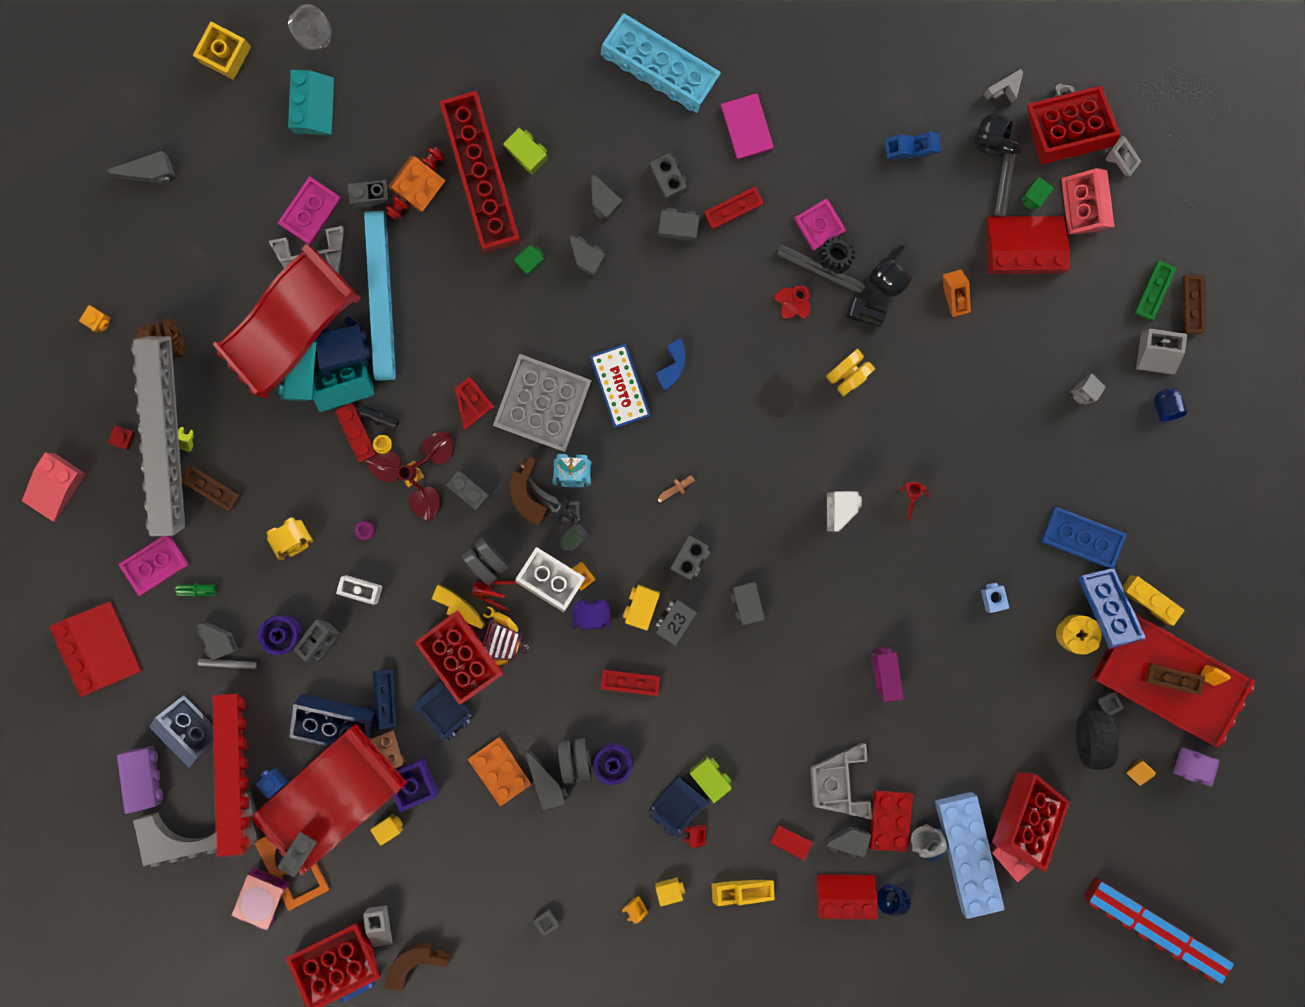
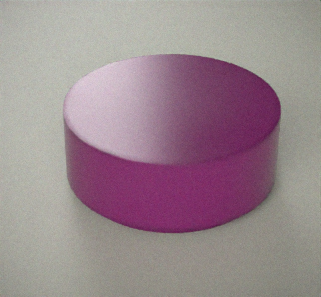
[355,521,375,540]

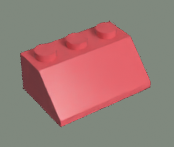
[1061,168,1114,235]

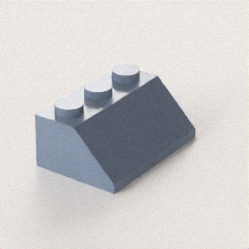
[149,695,214,768]

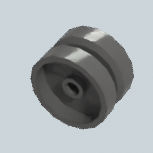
[461,536,510,586]
[558,738,592,784]

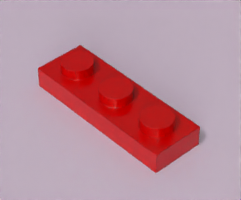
[704,186,764,230]
[335,403,377,463]
[601,669,660,696]

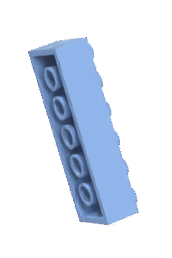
[935,792,1005,919]

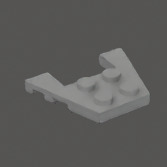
[269,226,344,274]
[810,743,872,819]

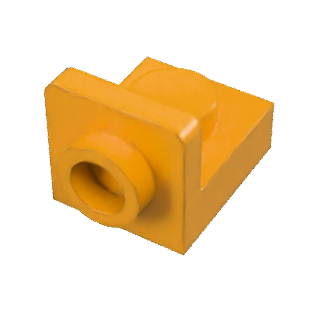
[79,305,111,334]

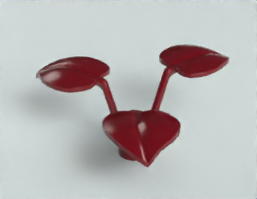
[366,432,453,522]

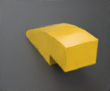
[432,584,485,629]
[712,880,775,906]

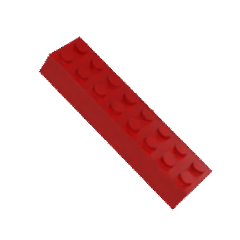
[439,91,521,253]
[213,694,250,857]

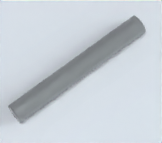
[198,658,257,669]

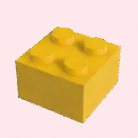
[193,21,251,80]
[623,585,660,630]

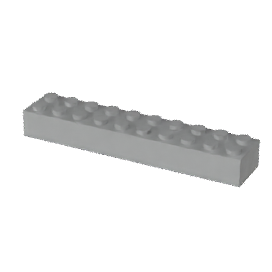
[132,336,185,536]

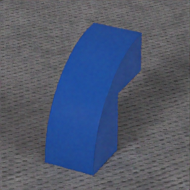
[885,132,941,159]
[656,338,685,392]

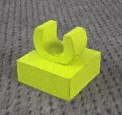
[178,427,194,452]

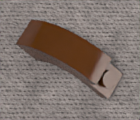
[510,457,549,526]
[384,943,451,991]

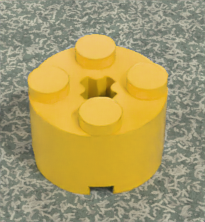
[266,518,313,560]
[1056,614,1102,655]

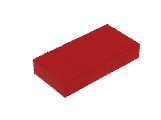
[769,825,813,860]

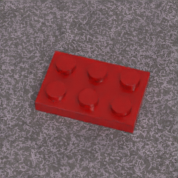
[869,790,913,852]

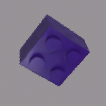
[393,757,439,812]

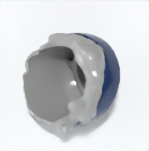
[911,824,948,861]

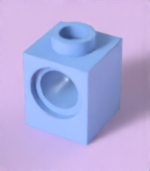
[981,583,1009,613]

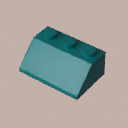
[288,70,334,135]
[278,342,316,402]
[312,362,375,412]

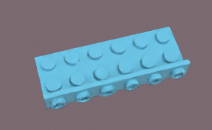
[600,13,721,113]

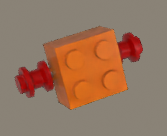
[385,147,445,220]

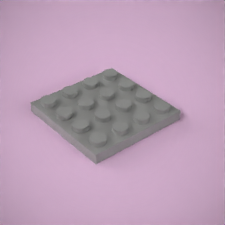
[493,354,592,452]

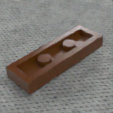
[1182,275,1206,334]
[181,465,241,512]
[1144,663,1205,696]

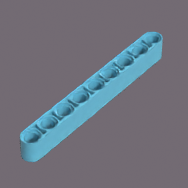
[364,210,396,381]

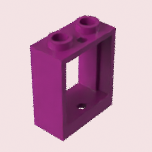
[871,647,904,702]

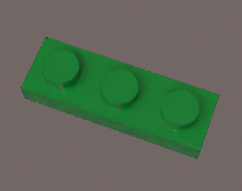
[1133,260,1176,321]

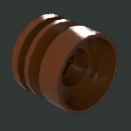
[136,317,186,359]

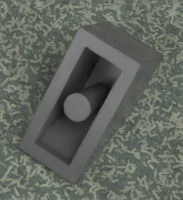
[591,175,623,221]

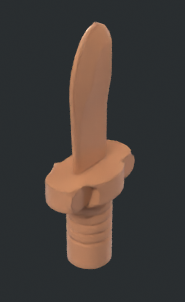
[658,475,695,502]

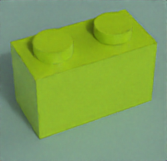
[503,128,548,175]
[689,756,732,803]

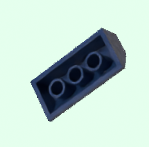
[289,694,375,747]

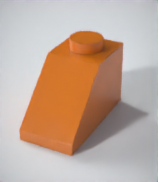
[943,269,971,317]

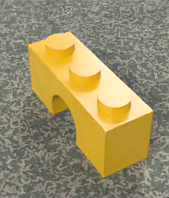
[1122,575,1185,626]

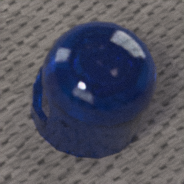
[1154,388,1188,422]
[877,884,911,916]

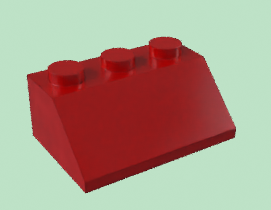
[816,874,877,919]

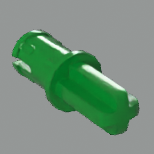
[175,583,216,598]

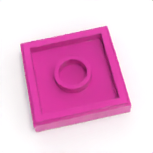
[794,198,846,251]

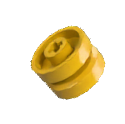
[826,349,875,397]

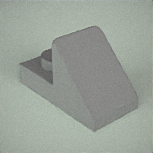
[984,69,1023,103]
[1105,136,1141,176]

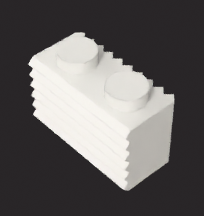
[336,575,382,605]

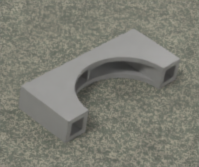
[133,791,262,867]

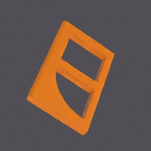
[254,836,330,911]

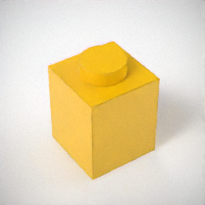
[370,813,403,846]
[655,877,685,907]

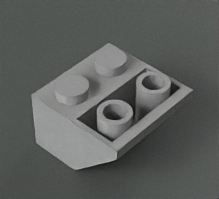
[1136,329,1187,375]

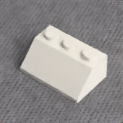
[827,492,861,531]
[515,547,585,612]

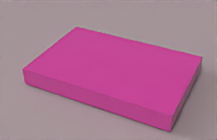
[721,93,774,160]
[278,176,342,245]
[118,536,189,596]

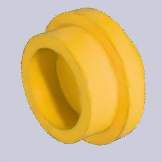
[373,435,392,454]

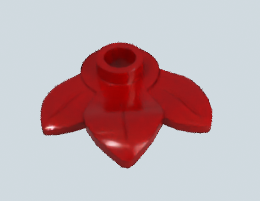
[774,285,811,319]

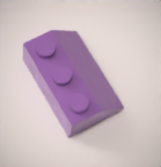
[117,746,163,814]

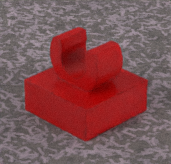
[684,825,706,848]

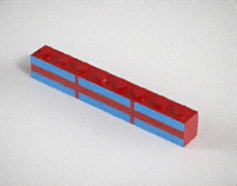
[1084,877,1234,983]

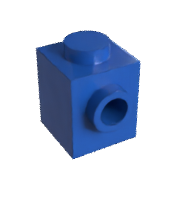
[255,768,288,799]

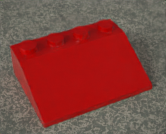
[1027,85,1120,165]
[987,216,1070,274]
[49,602,142,697]
[414,610,504,705]
[992,772,1070,872]
[286,921,380,1007]

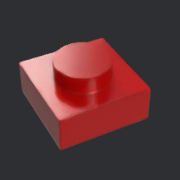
[108,426,135,450]

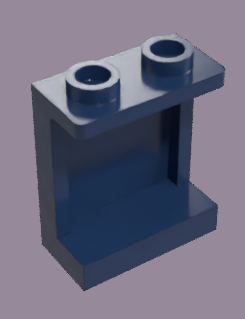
[314,324,371,377]
[412,681,473,741]
[649,774,709,838]

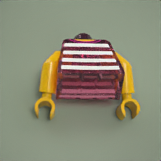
[483,606,529,666]

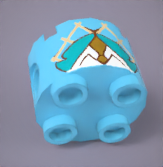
[552,454,592,487]

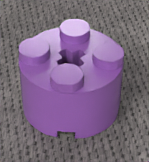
[1173,747,1220,786]

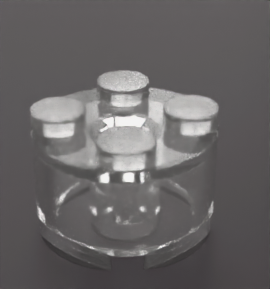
[288,4,332,50]

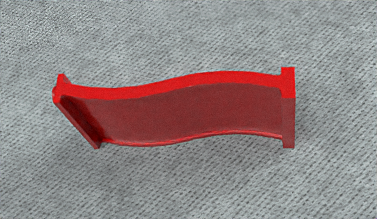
[213,243,361,399]
[1091,614,1256,748]
[251,724,407,876]

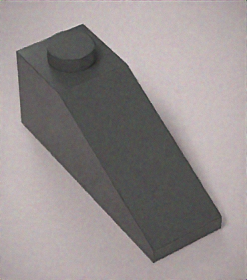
[107,151,176,184]
[526,751,568,810]

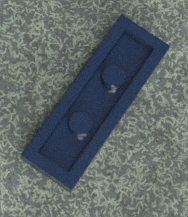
[373,669,397,729]

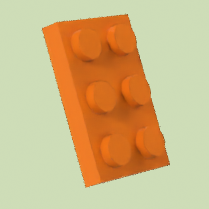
[468,736,532,807]

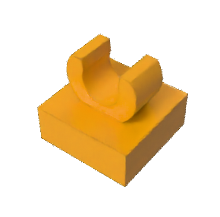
[622,896,648,924]

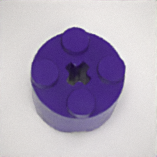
[572,600,611,630]
[258,615,302,655]
[593,743,632,785]

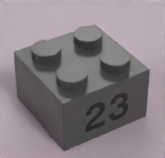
[655,598,697,646]

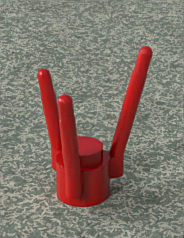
[899,482,930,521]
[472,580,517,612]

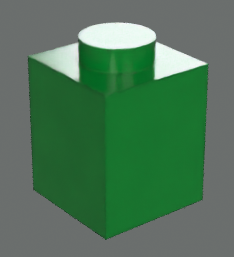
[1020,177,1054,211]
[514,244,545,277]

